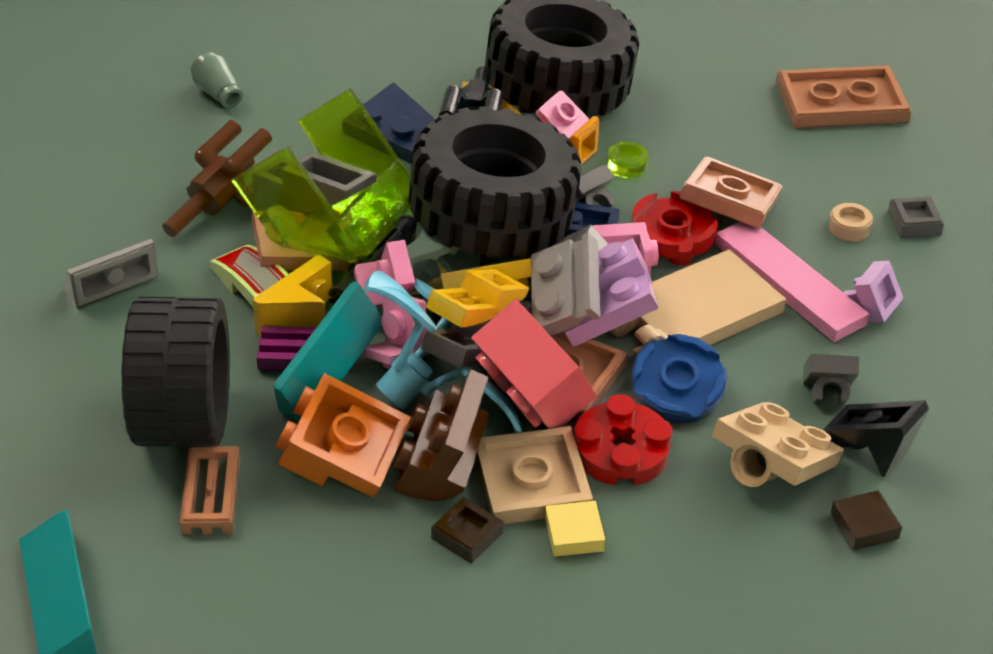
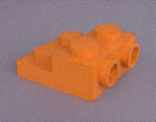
[275,373,411,498]

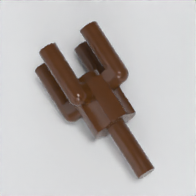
[162,120,272,237]

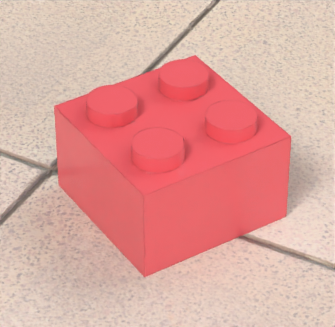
[471,299,597,429]

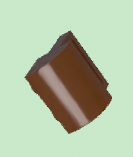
[393,369,489,501]

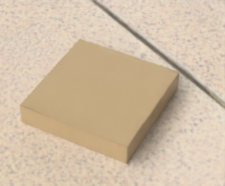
[476,426,593,524]

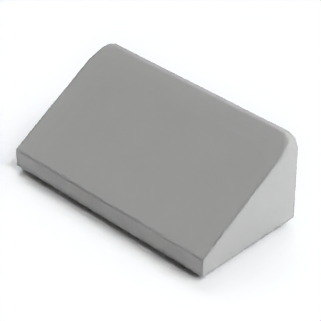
[64,239,159,308]

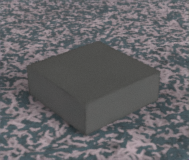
[888,197,944,238]

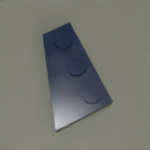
[343,82,436,164]

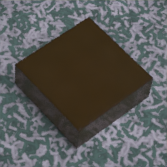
[830,490,902,550]
[431,497,504,564]

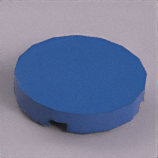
[631,334,727,424]

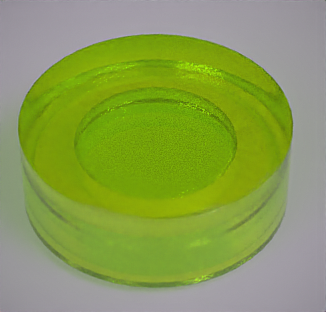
[607,141,649,178]

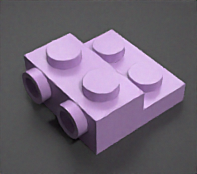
[565,238,658,347]

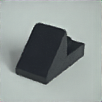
[823,400,929,477]

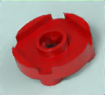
[631,191,718,265]
[574,394,673,485]

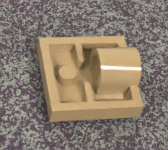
[711,402,845,487]

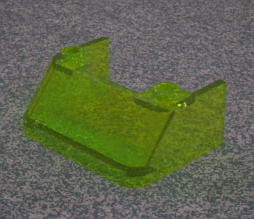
[231,87,410,262]

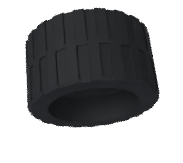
[121,297,230,447]

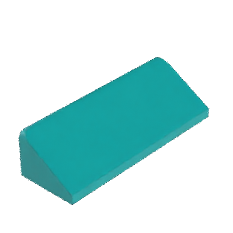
[273,281,382,422]
[19,510,97,654]

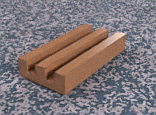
[180,446,240,535]

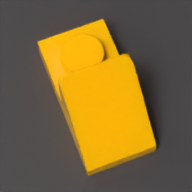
[252,254,333,337]

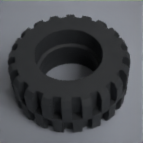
[485,0,640,120]
[408,107,582,259]

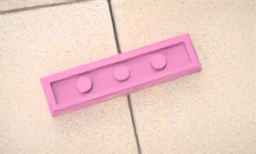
[715,221,870,343]

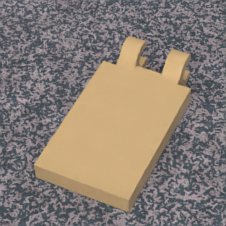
[610,249,786,356]

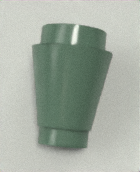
[191,52,243,108]

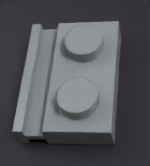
[531,232,600,336]

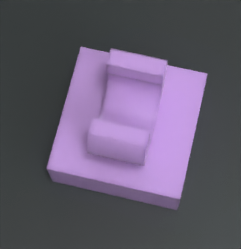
[844,260,903,323]

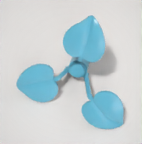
[364,271,523,433]

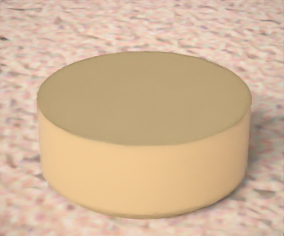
[828,203,873,242]

